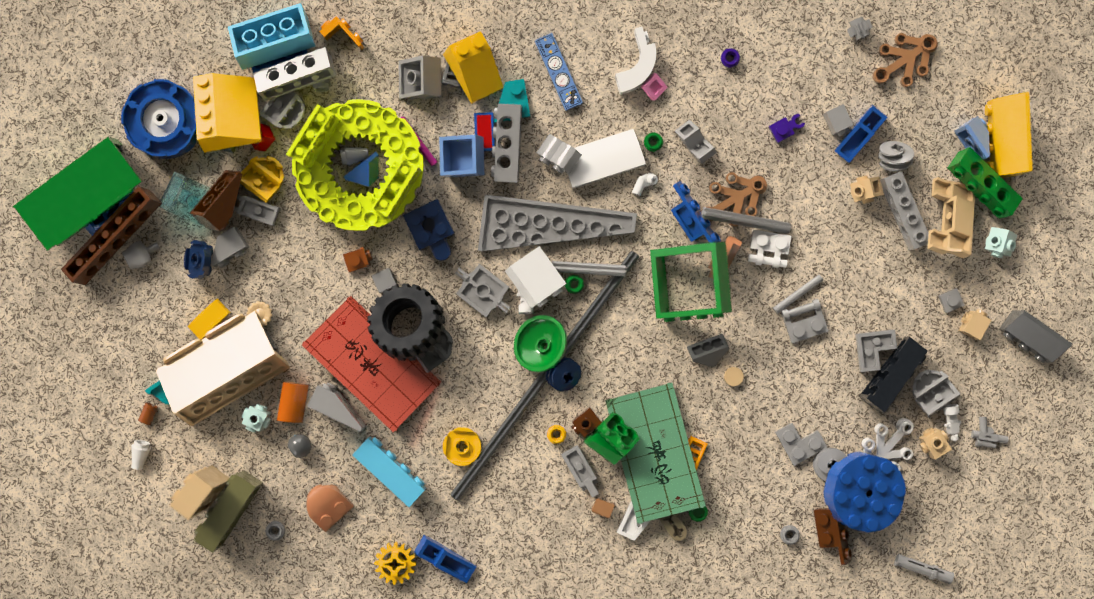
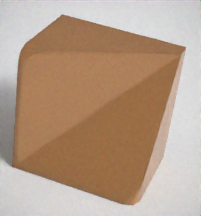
[591,498,615,518]

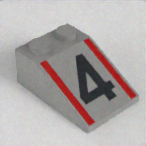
[307,382,367,432]

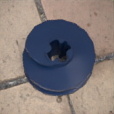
[545,357,582,392]

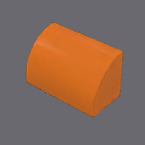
[277,382,309,423]

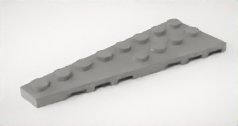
[478,195,637,251]

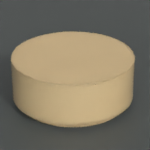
[724,367,744,386]

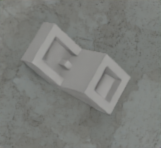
[675,120,717,164]

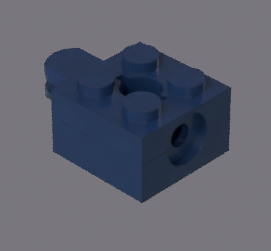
[403,199,455,261]

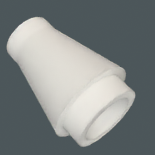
[131,440,151,470]

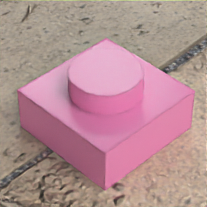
[640,73,668,101]

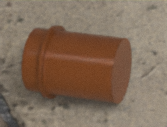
[138,402,158,425]

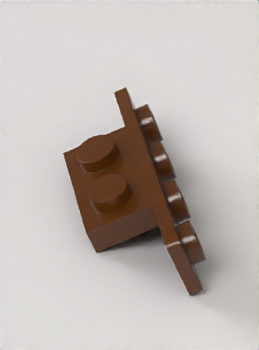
[813,508,852,566]

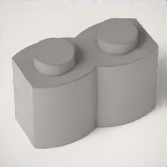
[537,134,582,174]

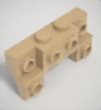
[928,177,975,258]

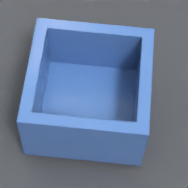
[439,135,485,177]

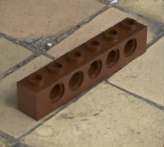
[61,186,162,285]

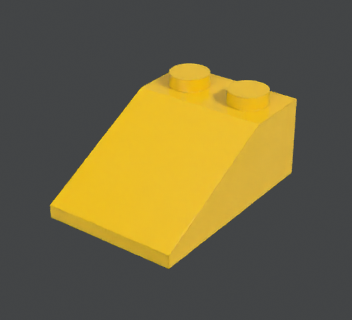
[443,31,504,104]

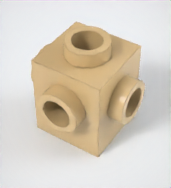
[850,175,884,204]
[919,428,952,460]

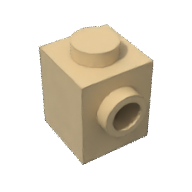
[959,309,992,340]

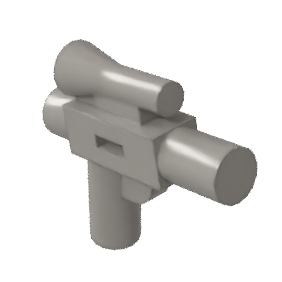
[971,417,1008,448]

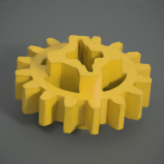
[374,542,417,585]

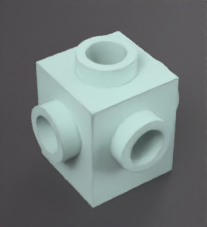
[985,227,1017,258]
[241,404,271,433]

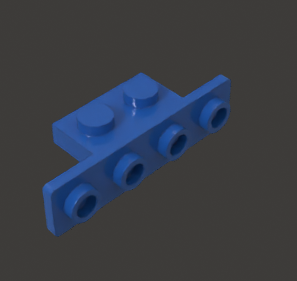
[671,181,721,243]

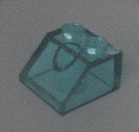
[159,171,210,225]

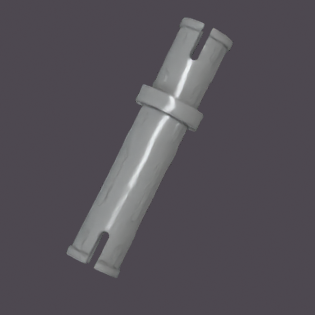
[894,554,954,584]

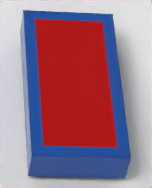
[474,112,495,152]

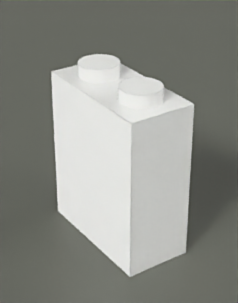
[505,246,566,309]

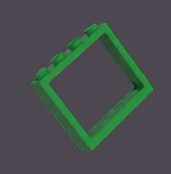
[650,242,732,322]

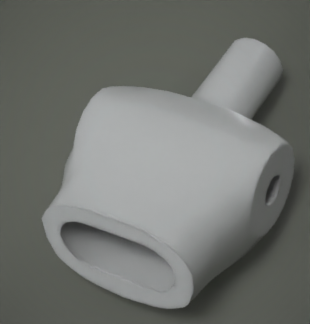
[122,241,160,270]

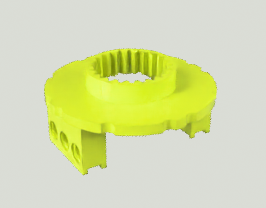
[286,99,424,231]

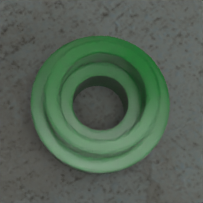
[644,132,663,152]
[565,275,584,294]

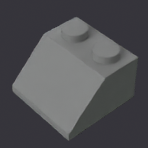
[398,55,442,99]

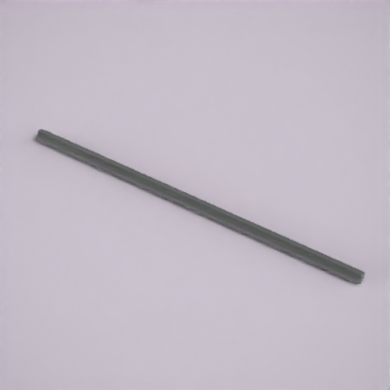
[450,251,639,501]

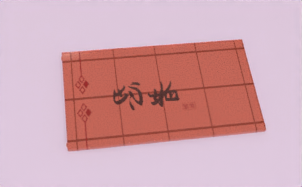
[301,296,441,432]

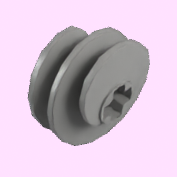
[878,141,914,171]
[813,448,847,481]

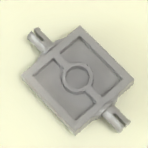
[455,264,511,317]

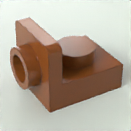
[343,247,373,273]

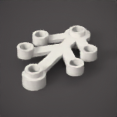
[862,418,914,471]

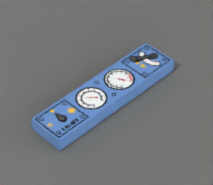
[535,33,583,111]

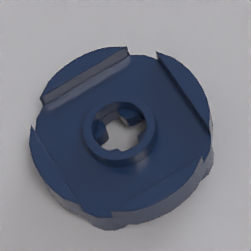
[184,240,213,279]

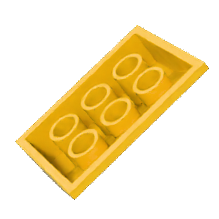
[193,73,262,153]
[985,92,1033,177]

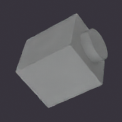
[823,104,853,136]

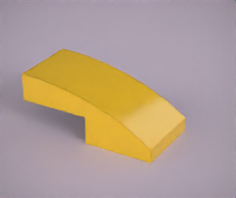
[187,298,231,340]

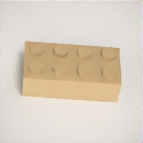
[169,465,229,520]

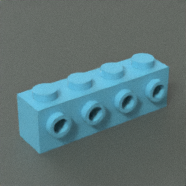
[352,437,426,507]

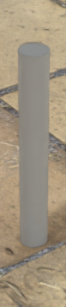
[773,275,823,314]

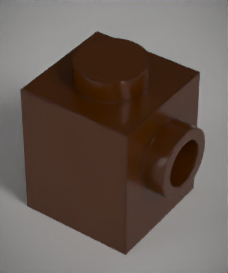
[572,407,602,437]

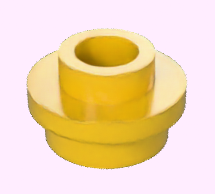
[547,425,566,444]

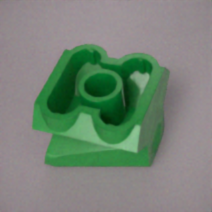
[583,412,640,465]

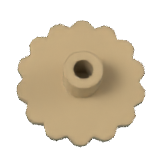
[246,301,273,326]

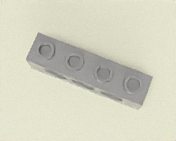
[253,47,337,101]
[491,104,522,183]
[880,171,929,250]

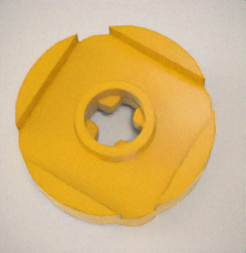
[443,427,481,466]

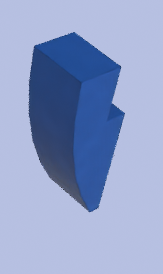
[834,104,888,163]
[414,535,476,583]

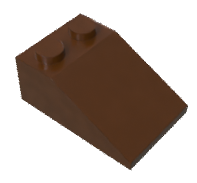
[189,170,242,231]

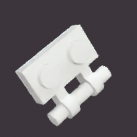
[748,229,791,268]

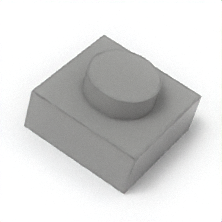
[938,288,965,313]

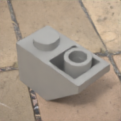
[211,227,249,268]

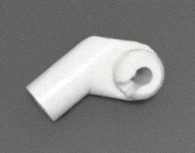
[632,173,658,196]

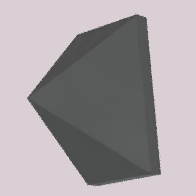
[687,334,729,367]

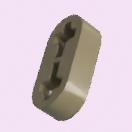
[659,514,687,541]

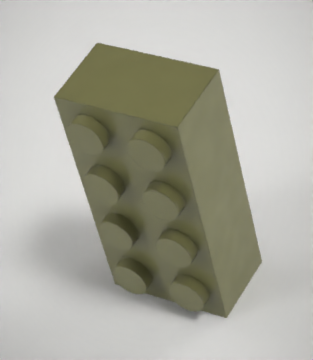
[193,470,263,553]

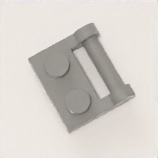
[781,299,828,343]

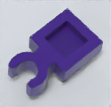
[768,114,805,143]

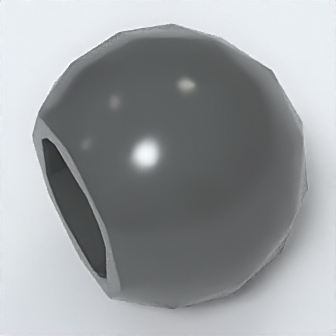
[287,434,312,458]

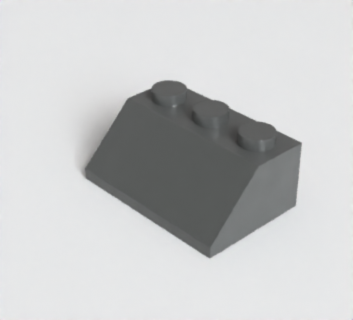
[999,310,1072,363]

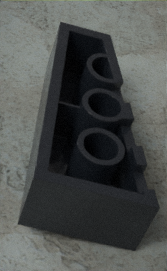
[858,336,928,413]

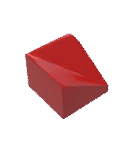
[252,123,275,152]

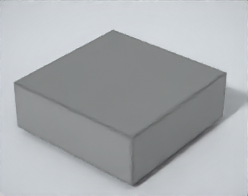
[371,268,397,293]

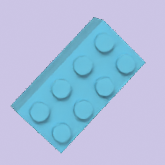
[228,3,315,70]

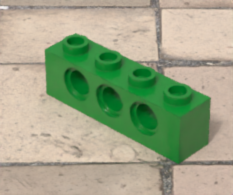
[947,147,1023,219]

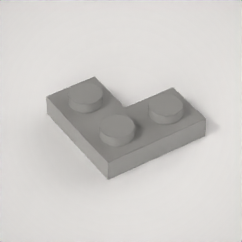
[855,329,897,372]
[775,423,828,466]

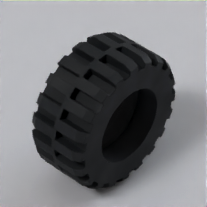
[367,283,446,361]

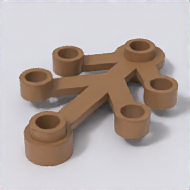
[872,33,938,87]
[701,172,767,227]

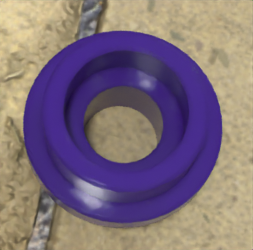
[721,48,740,68]

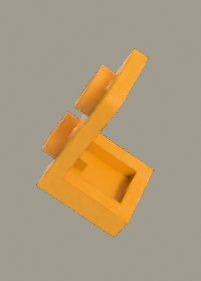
[319,16,364,50]

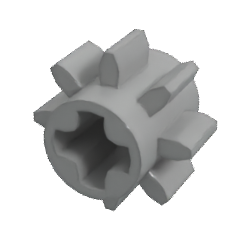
[847,17,873,40]

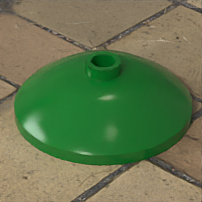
[514,315,567,372]

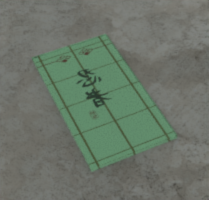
[605,383,706,524]

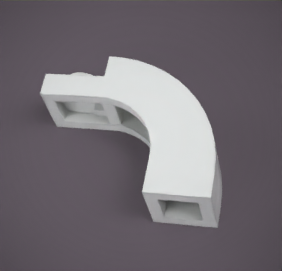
[615,27,656,95]

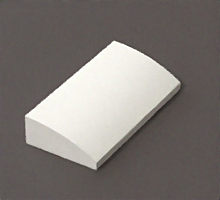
[567,129,646,189]

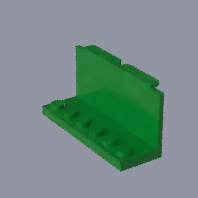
[13,137,142,251]

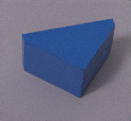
[344,152,379,187]

